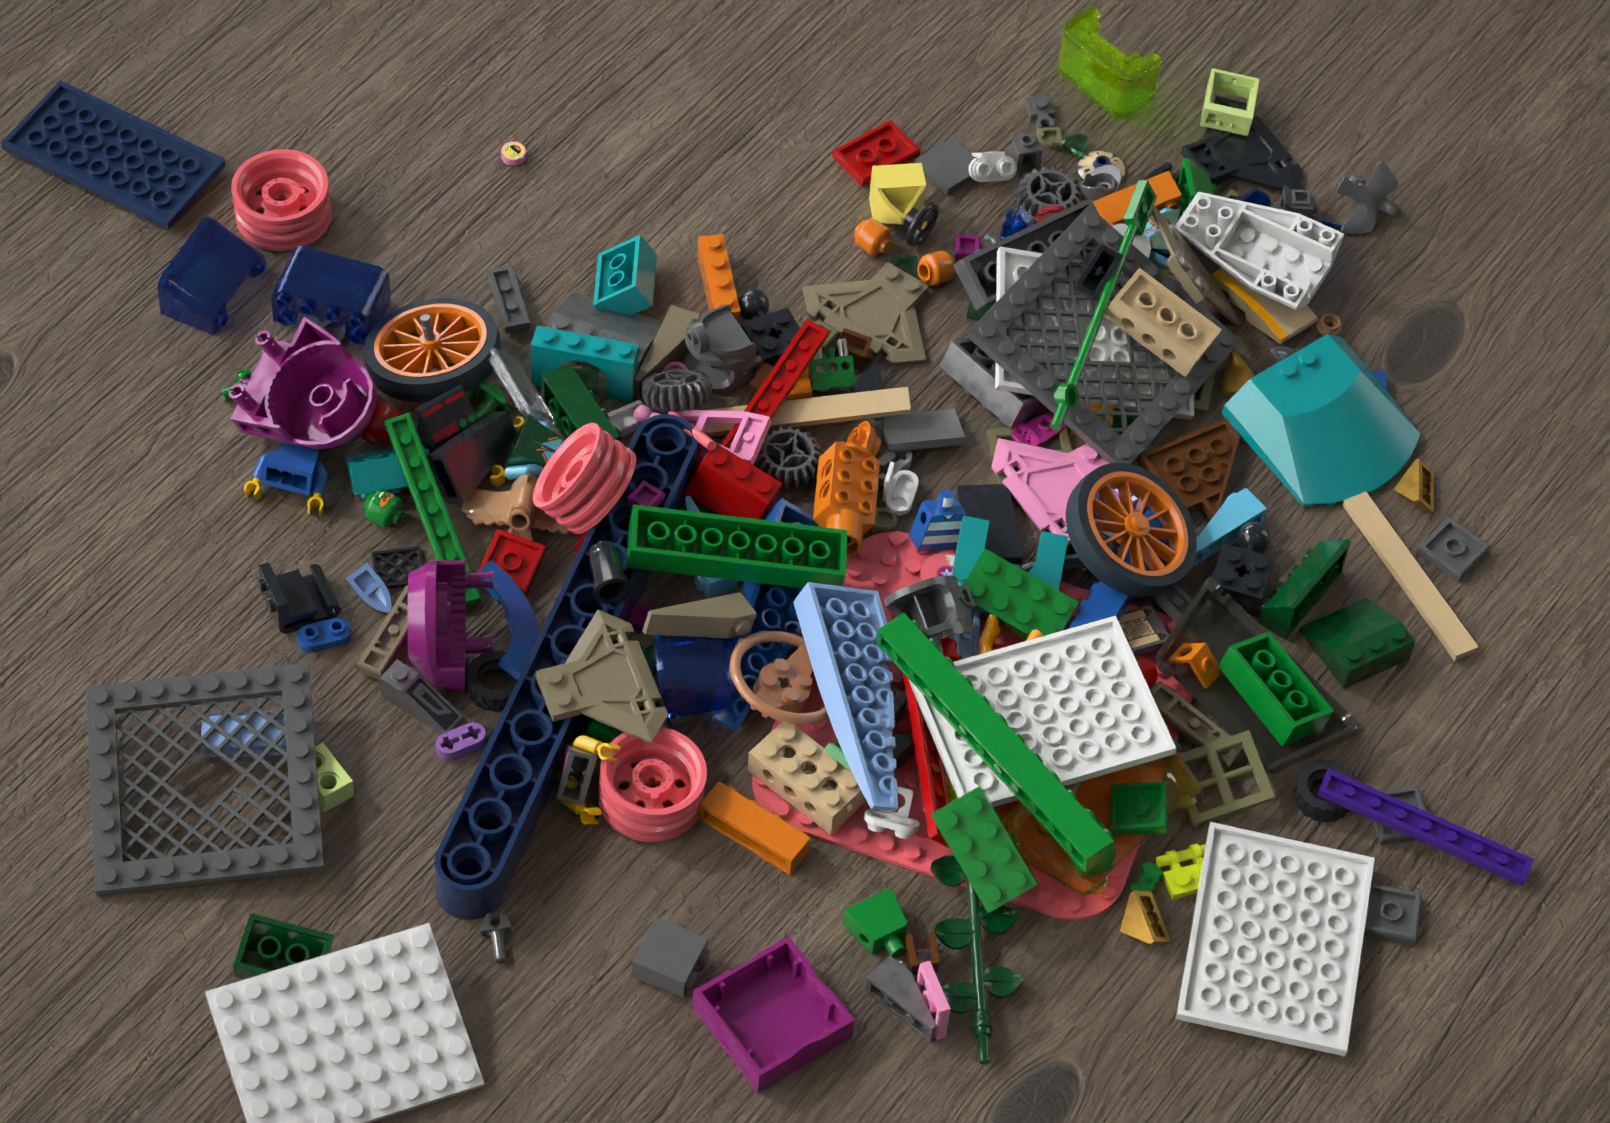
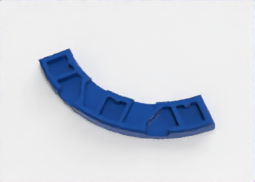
[479,561,538,680]

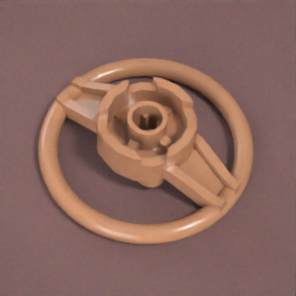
[730,631,829,725]

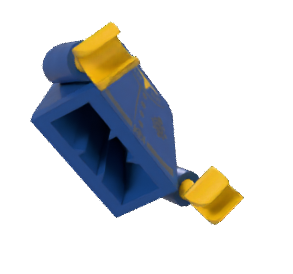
[244,443,328,516]

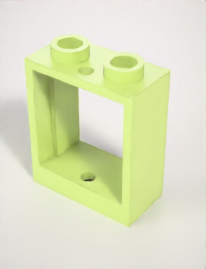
[1200,68,1259,136]

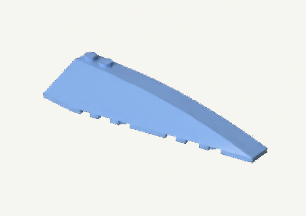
[793,582,898,811]

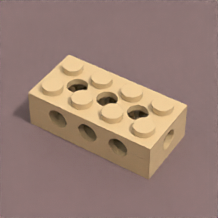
[1104,268,1222,377]
[747,722,867,835]

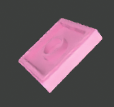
[917,961,950,1040]

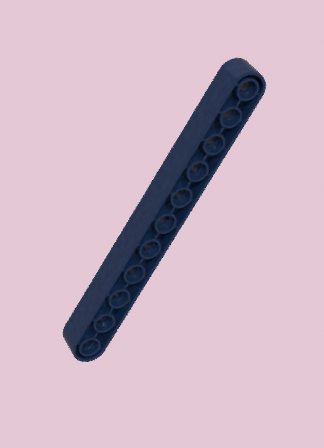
[435,414,698,920]

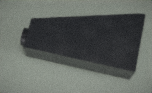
[427,411,517,503]

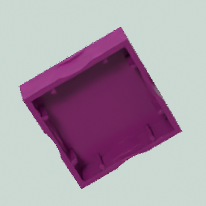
[692,936,854,1093]

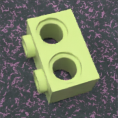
[315,742,354,812]

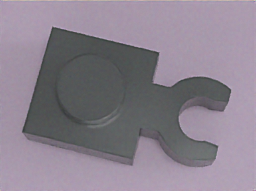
[1025,95,1055,130]

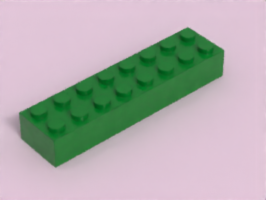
[626,505,847,588]

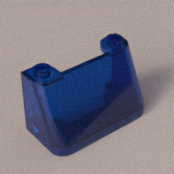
[158,216,267,336]
[655,635,737,719]

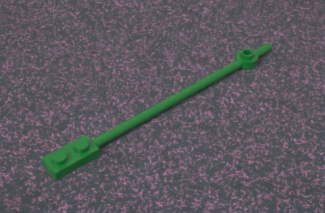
[1050,180,1157,431]

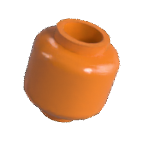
[854,219,892,256]
[917,251,955,286]

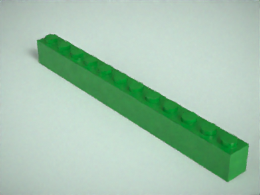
[877,613,1114,873]

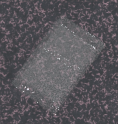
[489,347,556,425]

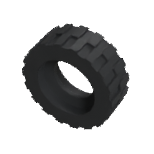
[466,650,518,712]
[1293,760,1355,822]

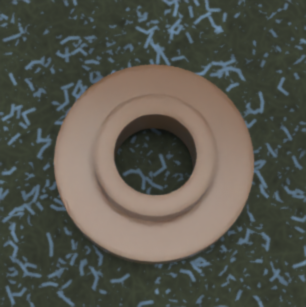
[1316,313,1342,336]

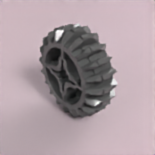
[1016,167,1084,221]
[642,369,712,412]
[753,425,823,491]

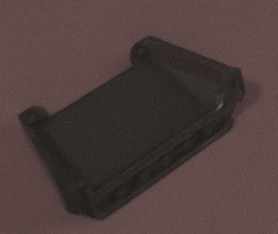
[1155,576,1365,775]

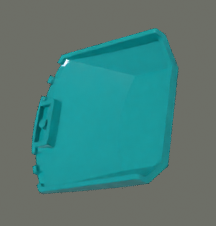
[1222,334,1420,507]

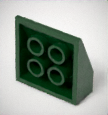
[1299,598,1415,689]

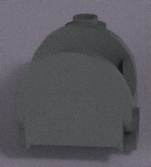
[684,305,763,393]
[884,575,975,652]

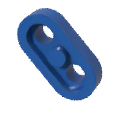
[297,618,351,653]

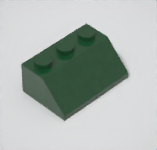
[233,913,334,979]

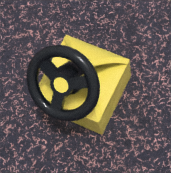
[869,163,939,247]

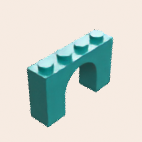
[531,326,639,403]
[951,516,1069,591]

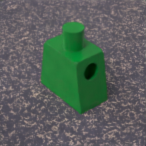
[843,887,908,958]

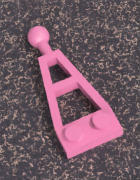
[633,405,772,465]

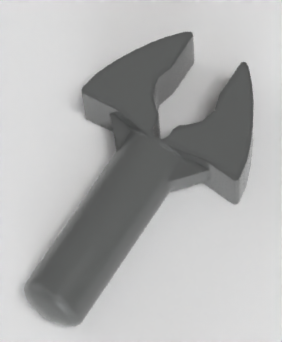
[480,912,512,964]

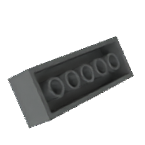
[953,198,1099,311]

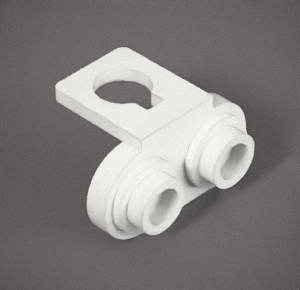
[969,151,1017,182]
[882,462,919,516]
[864,786,920,839]

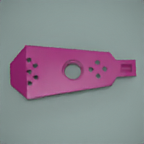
[1011,412,1067,447]

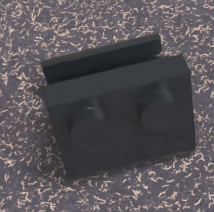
[256,562,341,634]

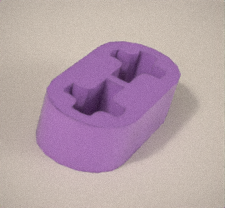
[436,722,486,761]

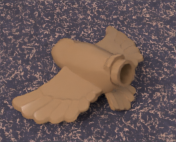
[461,474,570,541]

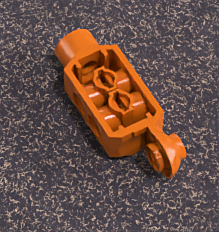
[813,421,881,557]

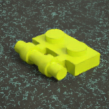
[1156,844,1206,900]

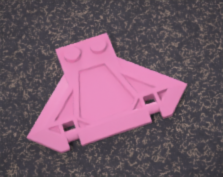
[991,438,1109,551]

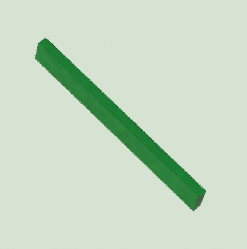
[384,413,482,607]

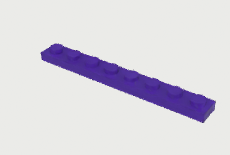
[1317,768,1533,886]

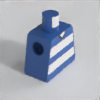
[909,490,966,551]

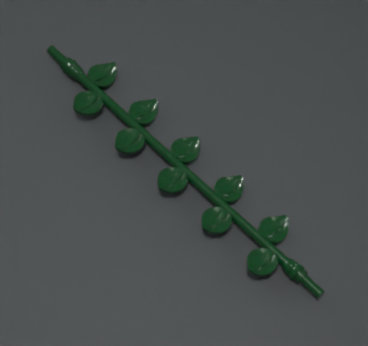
[930,795,1023,1065]

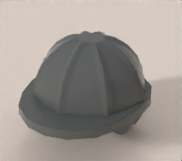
[1079,165,1122,201]

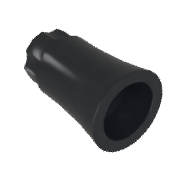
[590,541,632,604]

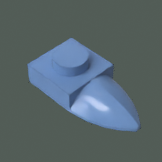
[346,563,392,613]

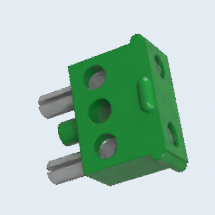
[810,339,856,391]

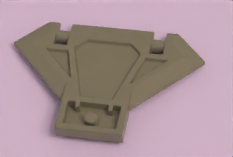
[1151,207,1240,327]
[802,262,929,365]
[535,610,668,744]

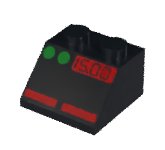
[417,385,478,454]

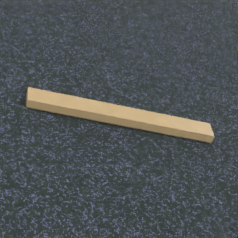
[705,387,911,437]
[1343,492,1478,661]

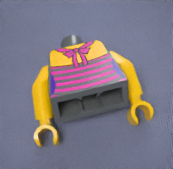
[556,735,620,824]

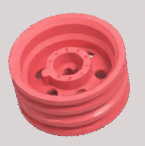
[231,149,332,251]
[533,423,636,534]
[598,727,707,842]

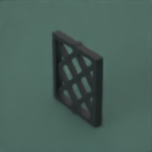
[371,546,424,589]

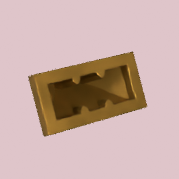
[1219,350,1255,397]
[1393,459,1434,514]
[1120,891,1171,945]

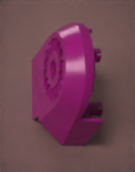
[228,317,377,449]
[408,560,493,692]

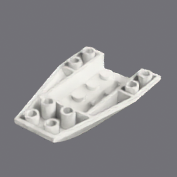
[1175,192,1344,310]

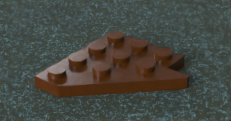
[1138,419,1240,520]

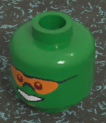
[363,489,405,529]

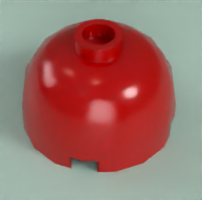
[361,399,403,445]

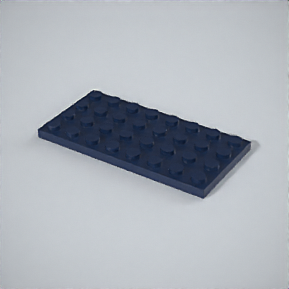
[1,80,226,230]

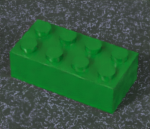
[963,548,1079,640]
[1218,631,1334,747]
[930,785,1039,913]

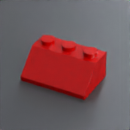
[685,443,782,520]

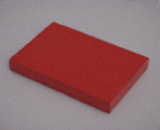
[832,120,921,187]

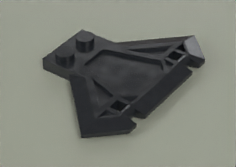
[1181,95,1303,191]

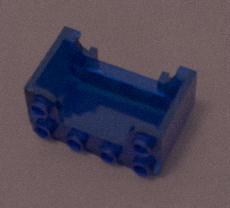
[271,246,391,345]

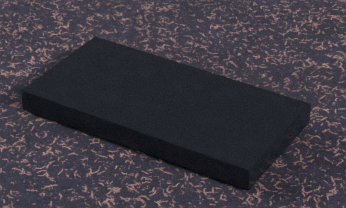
[956,484,1023,564]

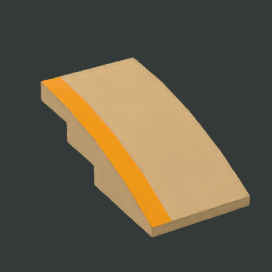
[1211,268,1318,344]

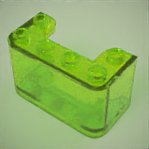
[1057,5,1162,118]

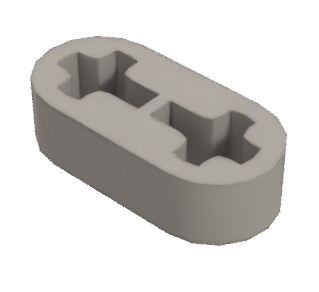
[878,450,912,487]

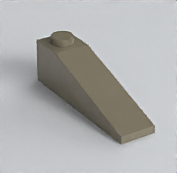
[634,305,700,397]
[642,592,757,638]

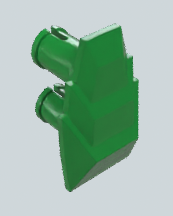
[465,380,511,420]

